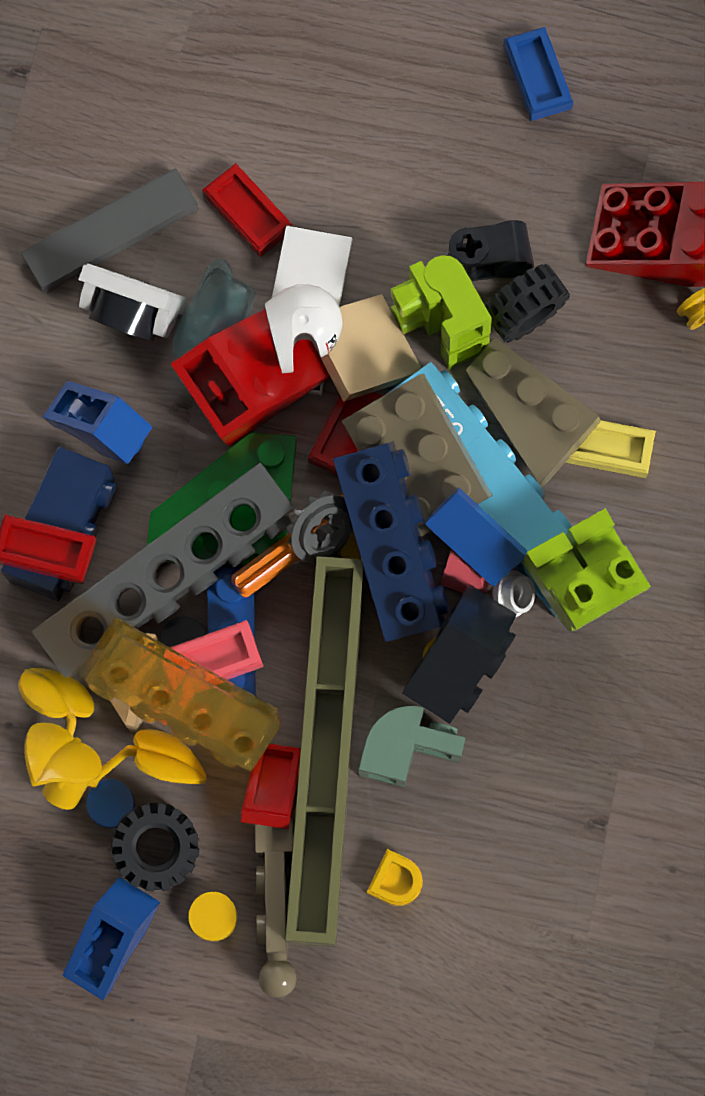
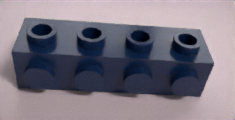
[333,441,449,642]

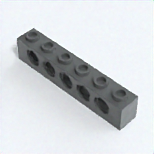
[31,463,296,679]

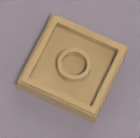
[312,294,421,402]

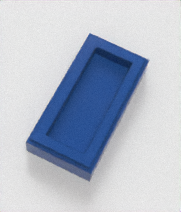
[503,27,573,121]
[425,487,527,587]

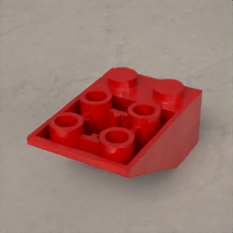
[586,181,705,287]
[171,308,331,447]

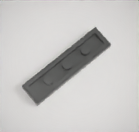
[21,168,199,293]

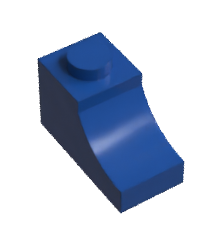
[43,380,153,464]
[62,877,160,1000]

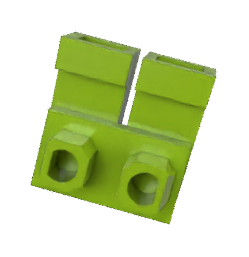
[390,255,492,370]
[523,508,651,632]

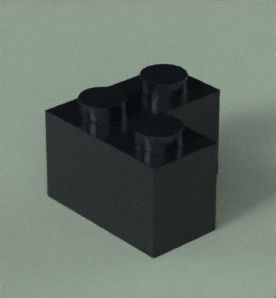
[402,584,517,724]

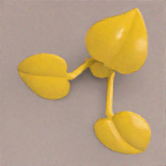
[18,668,207,810]

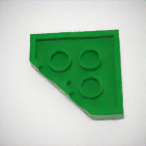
[147,432,297,572]

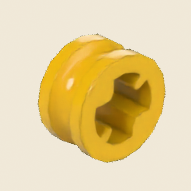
[676,288,705,330]

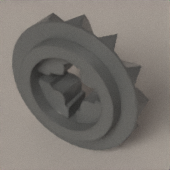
[286,491,353,563]

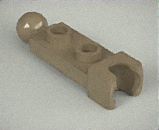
[255,817,297,998]

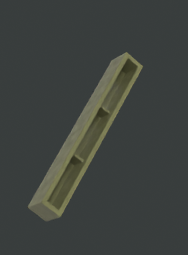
[286,556,364,948]

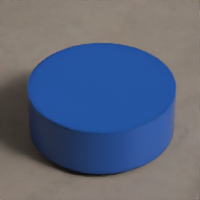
[86,779,135,829]

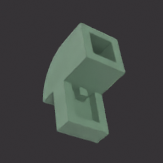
[359,706,466,788]

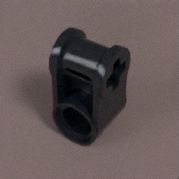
[447,220,535,282]

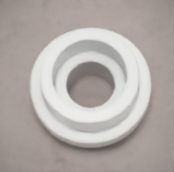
[492,571,535,617]

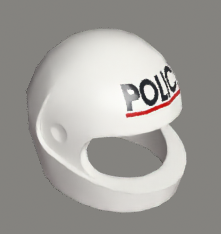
[264,284,343,373]

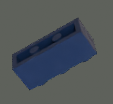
[1,446,117,602]

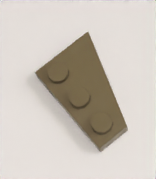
[466,337,600,488]

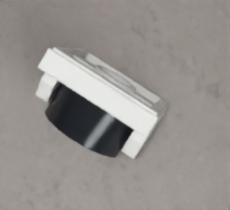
[79,263,188,341]

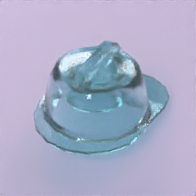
[173,259,256,358]

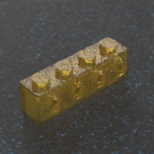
[85,617,281,772]

